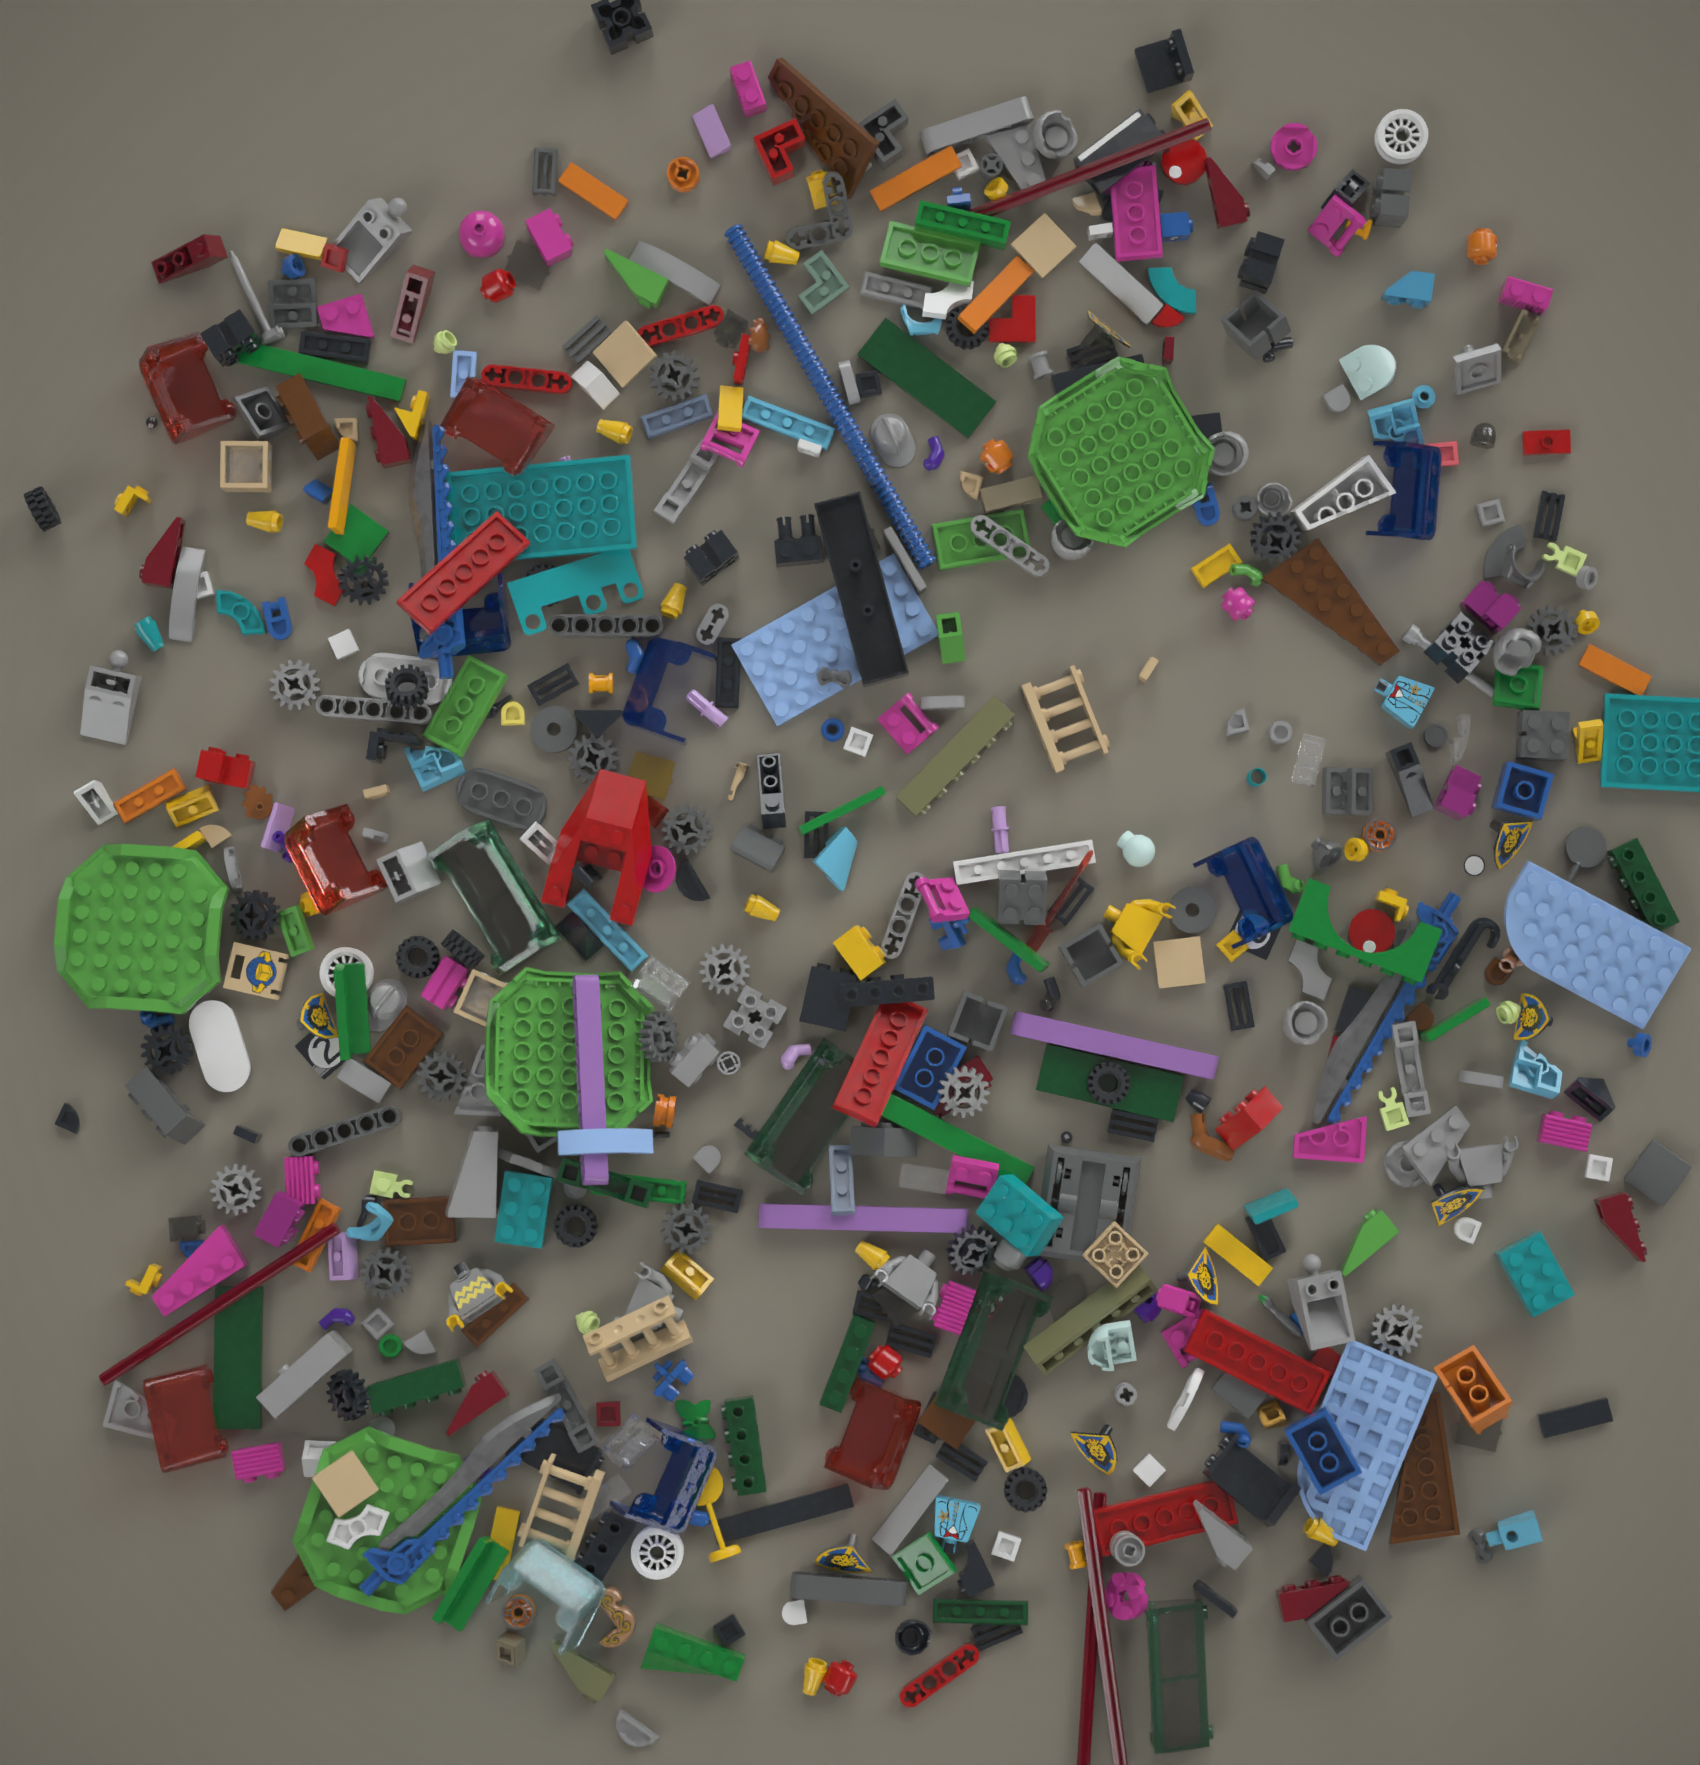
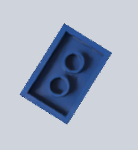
[893,1025,967,1110]
[1284,1406,1362,1495]

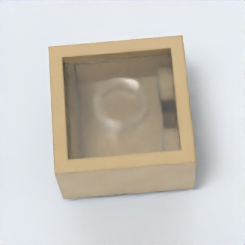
[220,441,272,492]
[454,969,508,1027]

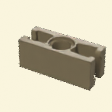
[979,475,1043,515]

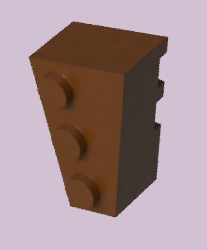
[275,373,340,461]

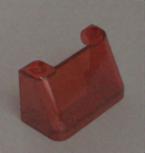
[139,332,236,445]
[440,377,555,476]
[284,804,388,915]
[143,1364,229,1473]
[824,1378,921,1490]

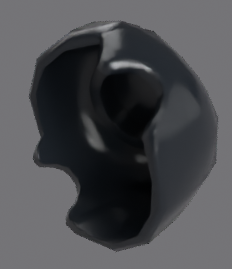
[895,1619,932,1656]

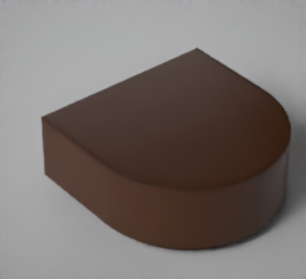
[1484,957,1513,986]
[1405,1002,1434,1030]

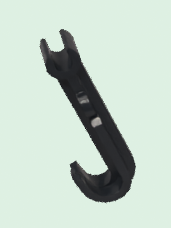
[1426,918,1500,1000]

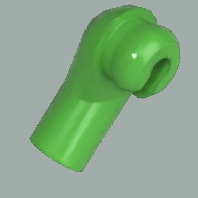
[1229,564,1263,587]
[1276,864,1305,894]

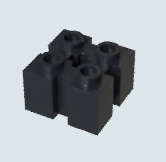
[591,0,654,55]
[1237,231,1285,294]
[200,309,262,367]
[683,530,740,586]
[1423,612,1495,684]

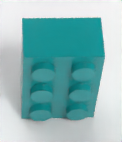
[494,1170,554,1249]
[976,1174,1064,1257]
[1494,1231,1575,1317]

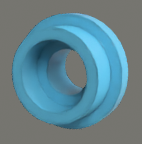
[1412,385,1436,409]

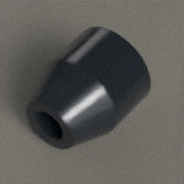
[1185,1089,1212,1113]

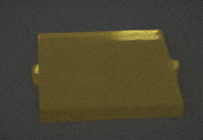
[629,751,676,799]

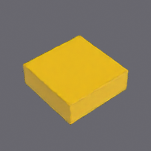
[1216,930,1249,962]

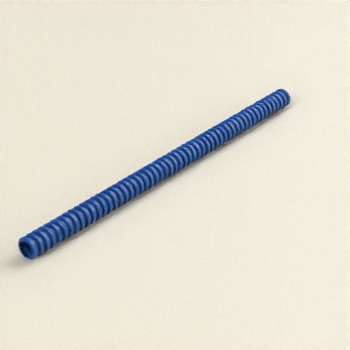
[724,224,936,569]

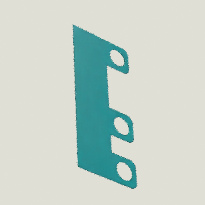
[507,550,644,635]

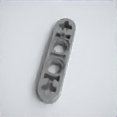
[970,515,1049,577]
[881,872,924,959]

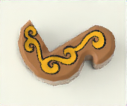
[597,1586,636,1648]

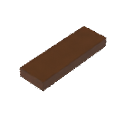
[461,1282,529,1348]

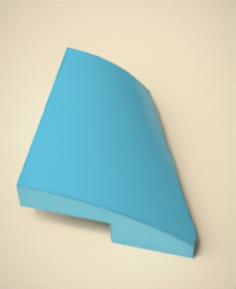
[1367,398,1424,445]
[403,746,466,792]
[812,827,858,891]
[1508,1040,1563,1099]

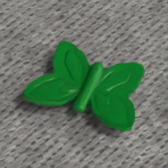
[675,1399,716,1448]

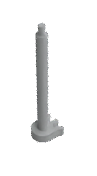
[229,251,286,345]

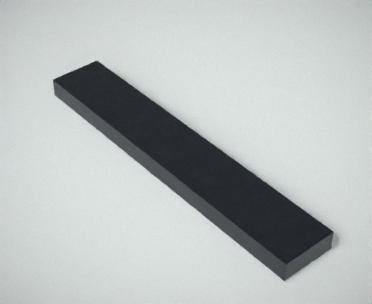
[711,1483,854,1545]

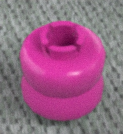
[1221,587,1255,621]

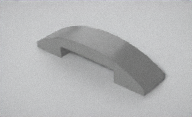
[629,240,721,306]
[654,438,719,524]
[169,547,206,642]
[1391,1021,1431,1118]

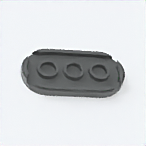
[456,768,548,830]

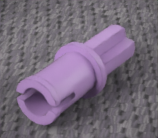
[686,689,729,729]
[991,806,1010,854]

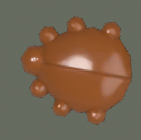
[748,317,771,353]
[242,784,274,820]

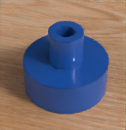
[281,254,306,279]
[1627,1033,1652,1057]

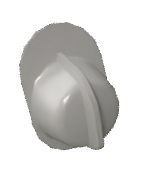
[871,413,916,467]
[367,979,408,1031]

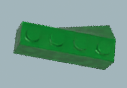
[640,1623,745,1682]

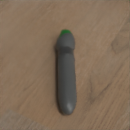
[1258,1295,1302,1337]

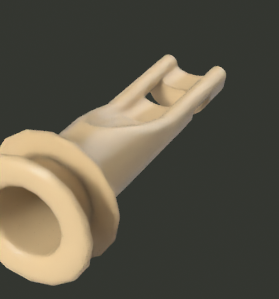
[727,762,750,801]

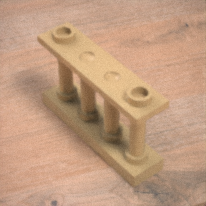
[1021,665,1110,774]
[583,1295,693,1382]
[517,1453,605,1565]

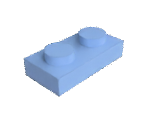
[450,350,478,400]

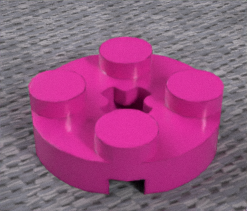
[1270,123,1317,171]
[1105,1572,1148,1620]

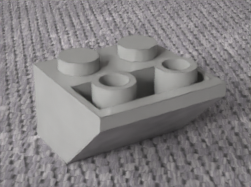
[376,841,442,904]

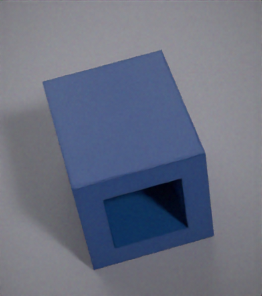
[1160,211,1193,242]

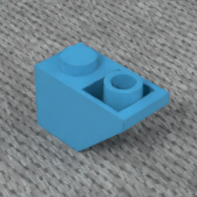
[1381,271,1435,309]

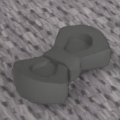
[816,666,852,689]
[1467,1528,1493,1564]

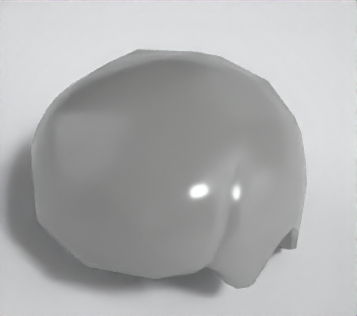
[1256,482,1292,517]

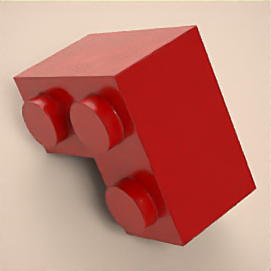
[753,118,806,186]
[195,747,255,790]
[1215,1086,1283,1151]

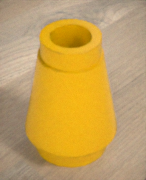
[764,240,800,265]
[596,419,633,445]
[246,510,283,534]
[660,583,687,619]
[744,894,780,922]
[855,1240,891,1271]
[1303,1517,1339,1547]
[802,1658,827,1696]

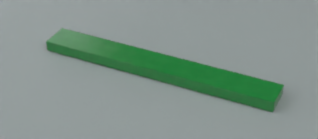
[237,344,406,403]
[881,1094,1035,1185]

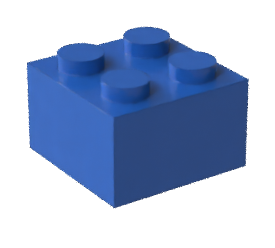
[1491,761,1554,821]

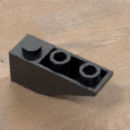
[1385,742,1434,818]
[757,753,786,829]

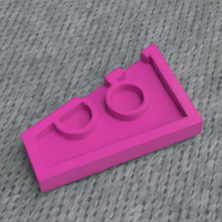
[1292,1116,1367,1163]

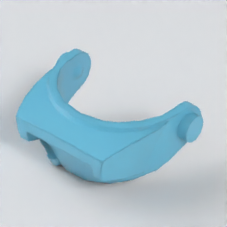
[900,304,942,336]
[346,1202,394,1241]

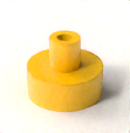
[984,177,1008,201]
[1574,610,1600,635]
[1344,837,1369,862]

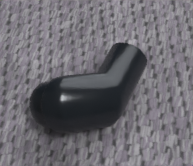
[1263,337,1293,363]

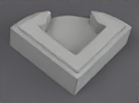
[1251,158,1275,181]
[1226,708,1250,737]
[362,827,390,843]
[404,1330,436,1354]

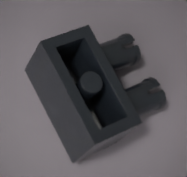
[774,514,823,568]

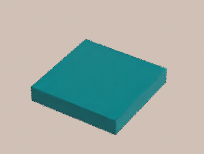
[1243,1188,1299,1224]

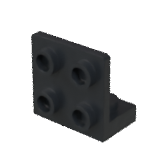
[1134,28,1194,93]
[366,728,422,764]

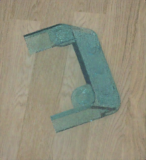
[486,1539,605,1655]

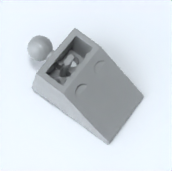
[333,198,413,283]
[80,650,142,745]
[1287,1254,1355,1351]

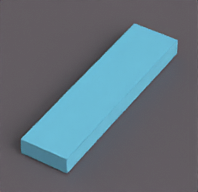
[742,395,835,451]
[567,888,648,972]

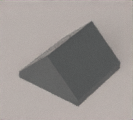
[232,386,291,441]

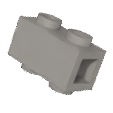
[667,1032,719,1087]

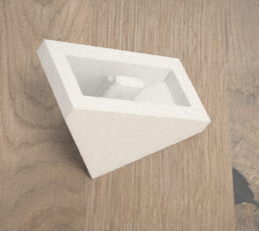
[571,360,620,410]
[74,780,119,825]
[519,821,558,865]

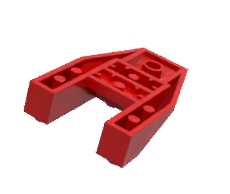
[541,769,652,926]

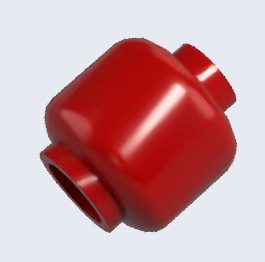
[480,268,516,303]
[867,1345,903,1380]
[822,1659,858,1697]

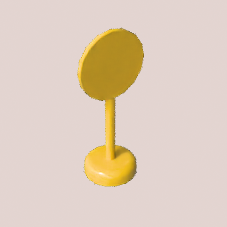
[681,1463,741,1563]

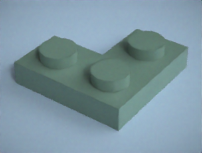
[798,250,850,316]

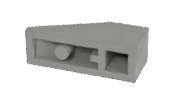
[1193,1500,1253,1570]

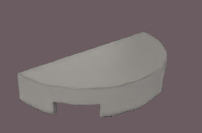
[224,846,244,893]
[616,1708,659,1747]

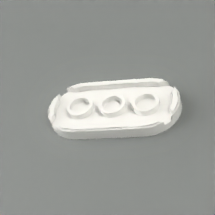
[359,653,453,706]
[189,1000,251,1092]

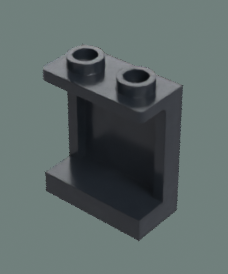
[799,963,858,1031]

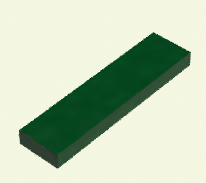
[933,1598,1028,1625]

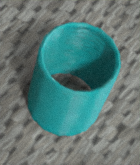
[1246,768,1267,787]

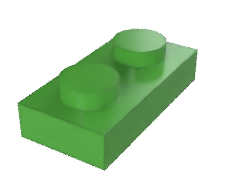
[277,905,315,957]

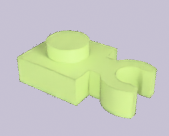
[1541,543,1587,577]
[1377,1087,1409,1131]
[369,1170,414,1198]

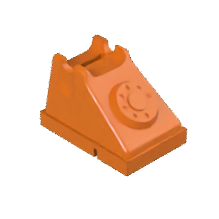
[1433,1345,1513,1434]

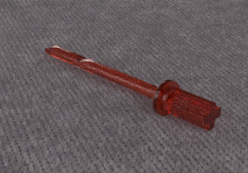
[1026,850,1093,953]

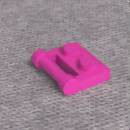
[1307,194,1366,257]
[700,412,760,468]
[877,692,939,755]
[915,877,970,922]
[945,1155,999,1199]
[1161,1308,1202,1369]

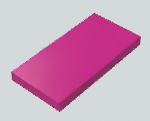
[1110,165,1163,262]

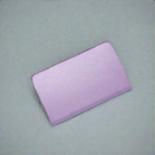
[692,104,732,159]
[261,802,295,853]
[328,1232,359,1281]

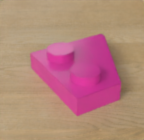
[317,294,375,339]

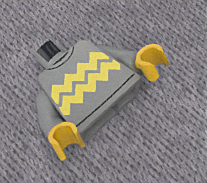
[446,1262,513,1332]

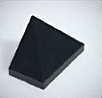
[574,710,623,738]
[555,911,604,961]
[1563,1077,1615,1122]

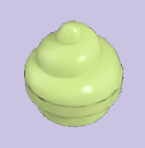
[433,330,457,354]
[994,343,1017,368]
[1496,1000,1521,1024]
[575,1311,600,1334]

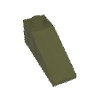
[550,1638,616,1703]

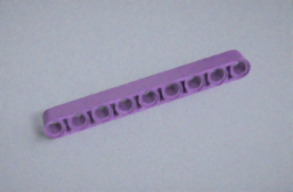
[572,975,609,1185]
[1010,1011,1219,1080]
[758,1203,969,1233]

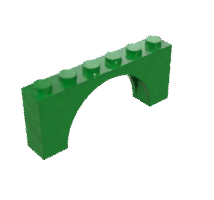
[1288,878,1442,985]

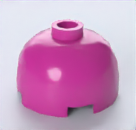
[458,210,505,258]

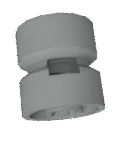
[1109,1531,1145,1567]

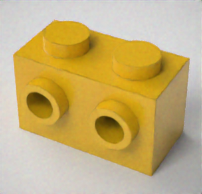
[833,925,887,980]

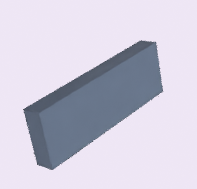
[640,394,714,440]
[829,1145,855,1216]

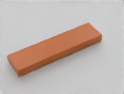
[870,146,962,212]
[957,256,1034,334]

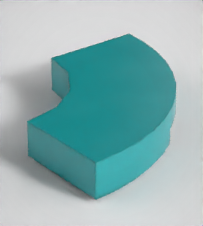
[1148,267,1196,315]
[216,590,267,636]

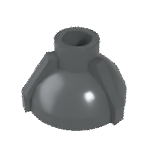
[1311,837,1345,871]

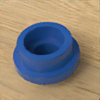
[821,718,844,742]

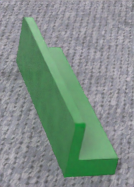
[915,200,1011,250]
[333,963,371,1061]
[431,1536,509,1631]

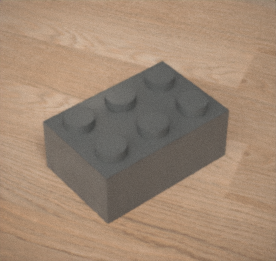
[1304,1575,1392,1661]

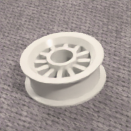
[1374,109,1428,164]
[319,947,374,997]
[631,1524,684,1580]

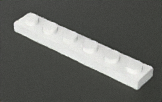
[953,840,1096,885]

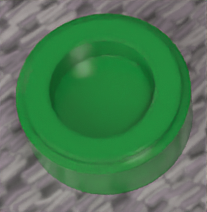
[378,1334,403,1358]

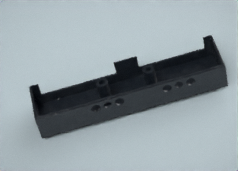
[814,491,909,688]

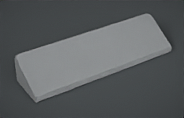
[1079,242,1164,325]
[872,1464,948,1556]

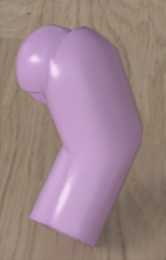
[780,1043,811,1070]

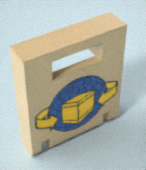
[223,942,290,1000]

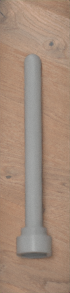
[1402,624,1493,698]

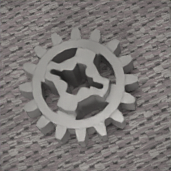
[270,660,321,711]
[699,944,750,995]
[937,1066,990,1118]
[210,1164,263,1215]
[1370,1304,1423,1356]

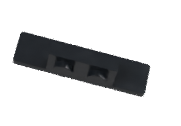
[839,974,935,1007]

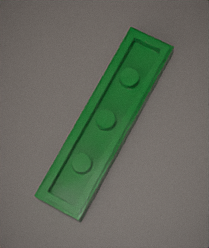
[796,786,887,837]
[968,907,1050,972]
[590,1173,687,1205]

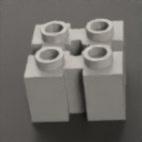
[723,985,787,1049]

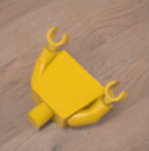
[1103,899,1176,970]

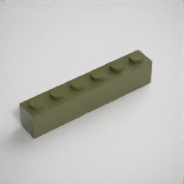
[896,696,1014,817]
[1023,1265,1158,1376]

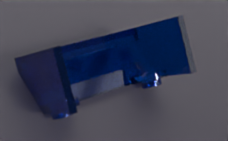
[1366,441,1442,541]
[409,574,511,659]
[623,637,717,746]
[1193,837,1293,949]
[609,1417,718,1534]

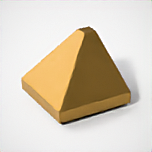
[1256,1399,1288,1429]

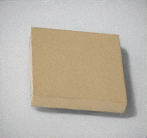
[1011,213,1077,279]
[593,321,657,388]
[1153,936,1206,989]
[1082,1221,1149,1288]
[312,1450,379,1518]

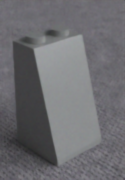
[445,1126,498,1218]

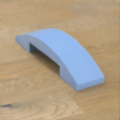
[557,1128,653,1156]

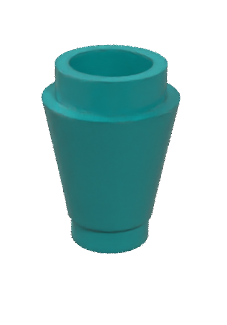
[134,616,165,652]

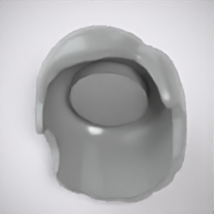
[1033,110,1078,159]
[1208,431,1249,476]
[1051,519,1094,561]
[1493,628,1541,676]
[1282,1001,1328,1045]

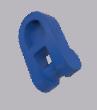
[1193,483,1220,526]
[262,597,293,640]

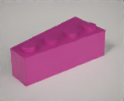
[152,1224,249,1317]

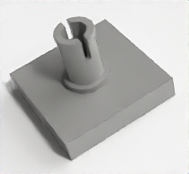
[1453,343,1501,395]

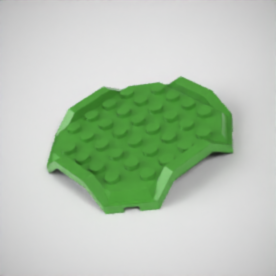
[1027,356,1215,548]
[54,844,230,1015]
[484,967,654,1137]
[292,1426,482,1614]

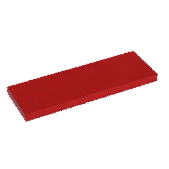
[396,511,530,635]
[832,1002,928,1128]
[1183,1308,1331,1414]
[1094,1480,1239,1557]

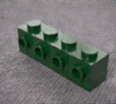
[1607,838,1680,931]
[366,1358,467,1417]
[721,1395,767,1496]

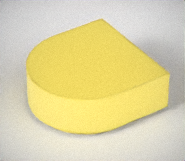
[501,701,525,726]

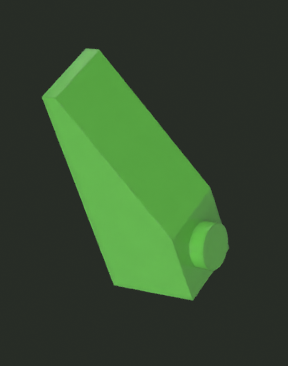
[604,249,670,309]
[1340,1209,1399,1277]

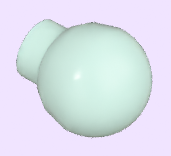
[1117,831,1155,867]

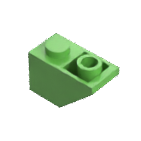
[935,612,966,665]

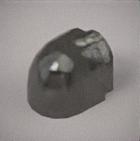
[1469,423,1496,449]

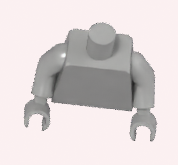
[1444,1135,1519,1199]
[870,1249,938,1320]
[614,1262,683,1333]

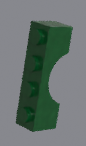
[556,1157,655,1209]
[819,1314,875,1413]

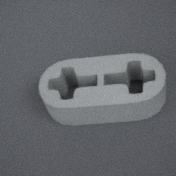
[838,360,860,405]
[696,604,729,646]
[920,696,965,710]
[1458,1070,1504,1089]

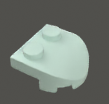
[1339,345,1396,401]
[1087,1320,1137,1371]

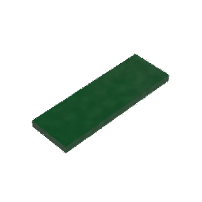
[857,317,997,439]
[1036,1044,1184,1122]
[213,1286,263,1429]

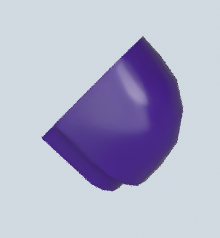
[1023,1256,1053,1292]
[1133,1293,1162,1324]

